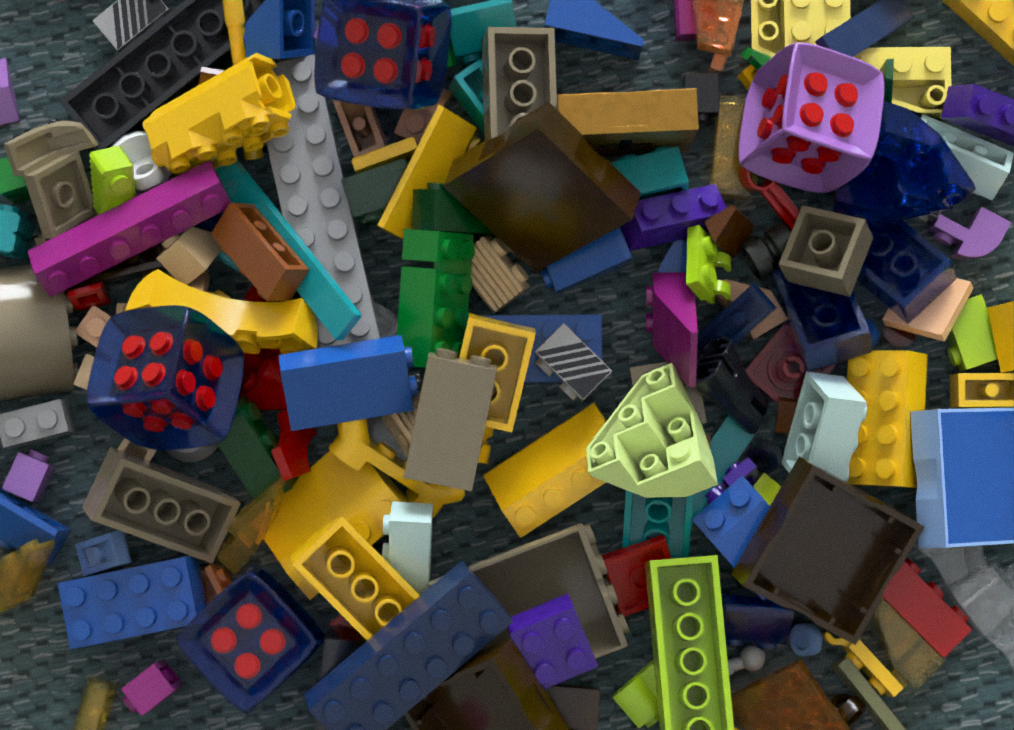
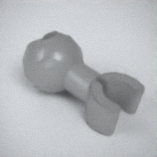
[728,645,766,675]

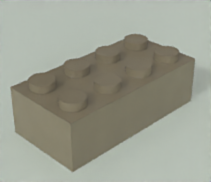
[482,27,557,140]
[82,447,241,563]

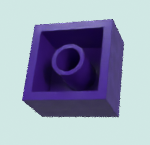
[507,593,599,689]

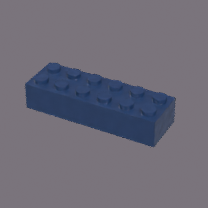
[304,560,513,730]

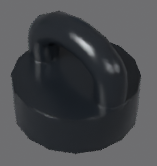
[747,438,783,473]

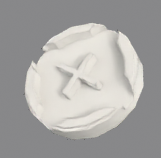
[111,131,172,196]

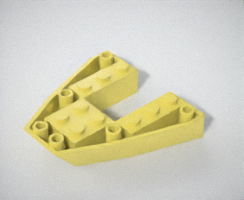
[751,0,952,119]

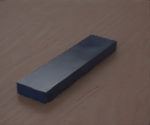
[815,0,915,57]

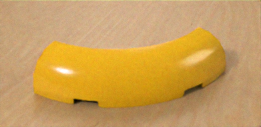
[125,269,318,354]

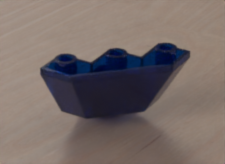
[833,101,976,228]

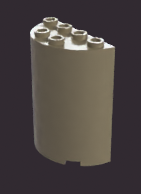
[0,264,78,401]
[428,523,630,659]

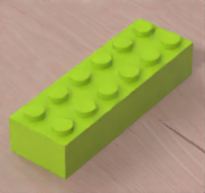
[645,555,734,730]

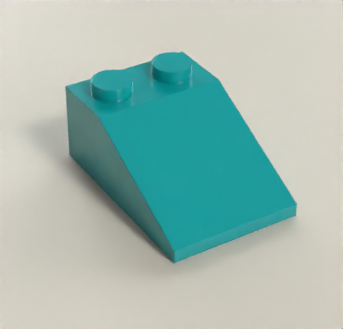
[622,490,694,559]

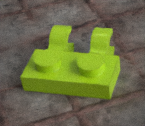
[686,225,731,304]

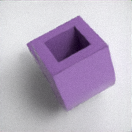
[928,207,1011,261]

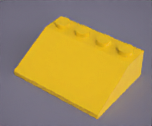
[252,451,409,600]

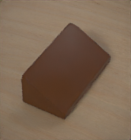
[704,205,755,258]

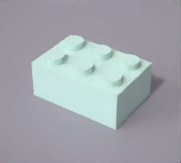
[781,371,867,482]

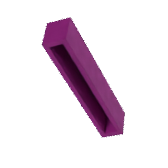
[27,160,231,297]

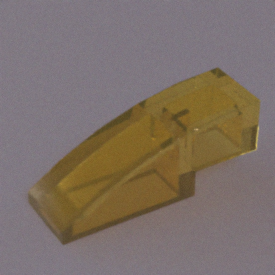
[216,477,285,575]

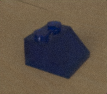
[721,594,794,649]

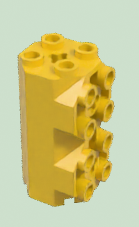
[143,53,296,175]

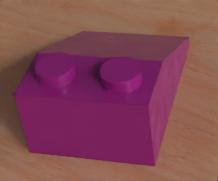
[645,272,698,387]

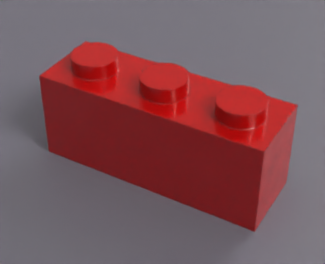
[881,558,972,658]

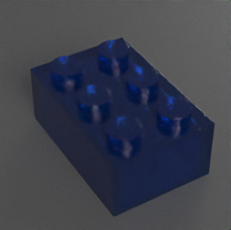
[857,202,956,324]
[773,269,872,372]

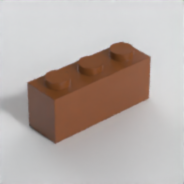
[211,203,310,301]

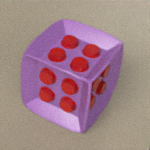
[739,43,885,193]

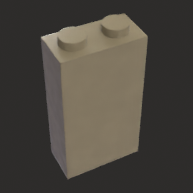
[404,348,497,492]

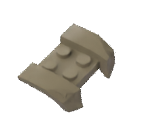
[4,120,99,246]

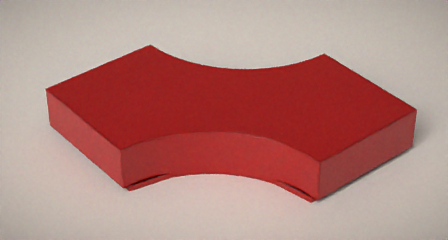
[271,409,317,482]

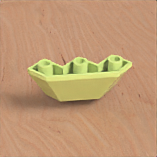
[586,363,718,498]

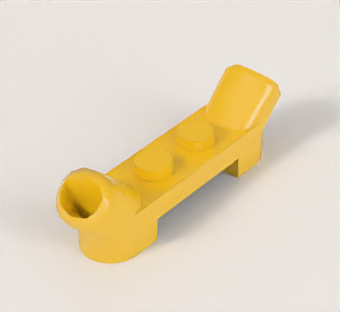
[329,418,465,518]

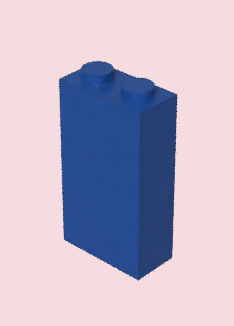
[278,335,418,431]

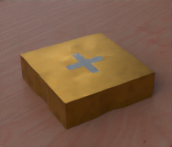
[557,88,699,157]

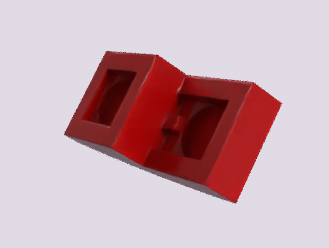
[67,281,111,312]

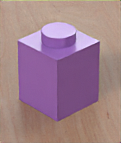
[2,449,55,502]

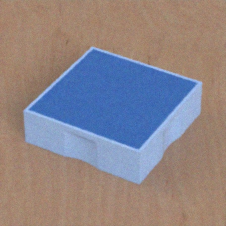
[910,408,1014,548]

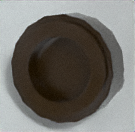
[829,693,866,728]

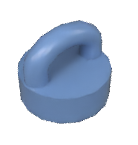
[789,623,822,657]

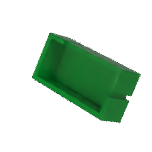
[397,229,475,368]

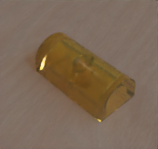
[73,677,118,730]

